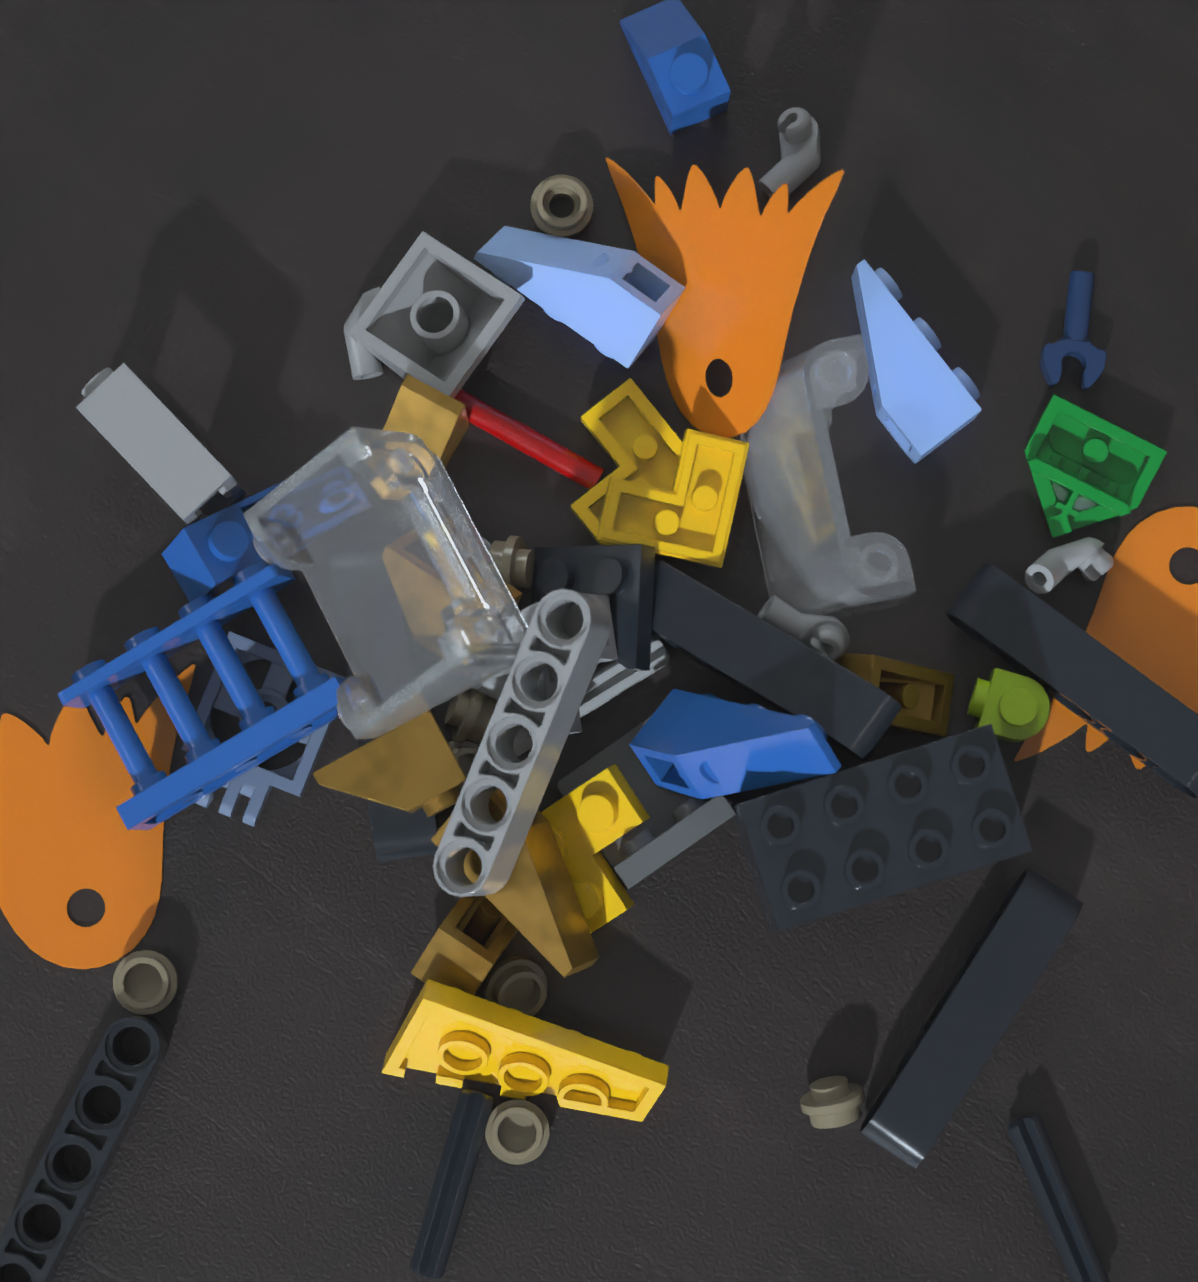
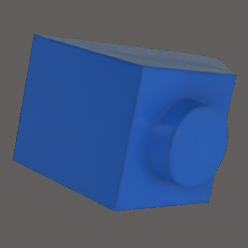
[620,0,731,135]

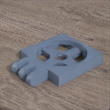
[181,631,346,827]

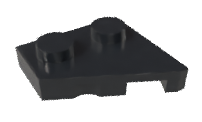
[532,544,655,671]

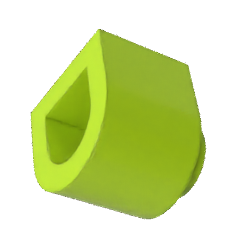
[967,668,1050,742]

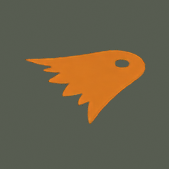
[606,157,844,438]
[1014,506,1198,769]
[0,664,195,969]

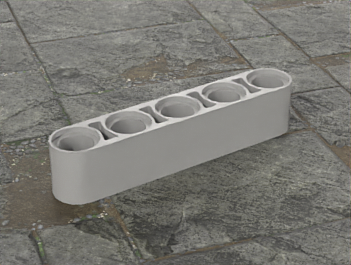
[433,589,612,897]

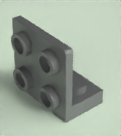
[557,718,736,889]

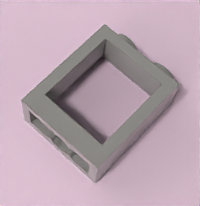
[76,363,245,525]

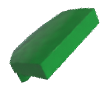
[1024,394,1167,538]

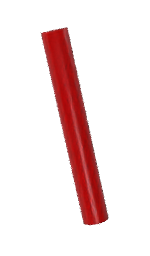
[454,389,605,490]

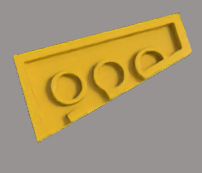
[381,979,669,1122]

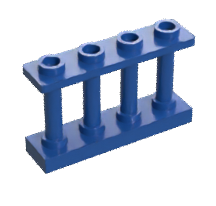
[57,561,365,830]

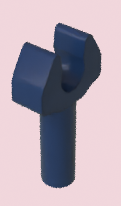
[1039,271,1107,391]

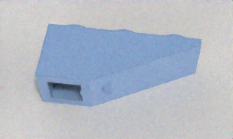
[473,226,686,368]
[851,259,982,465]

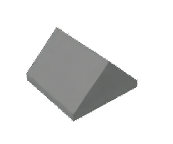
[348,231,525,399]

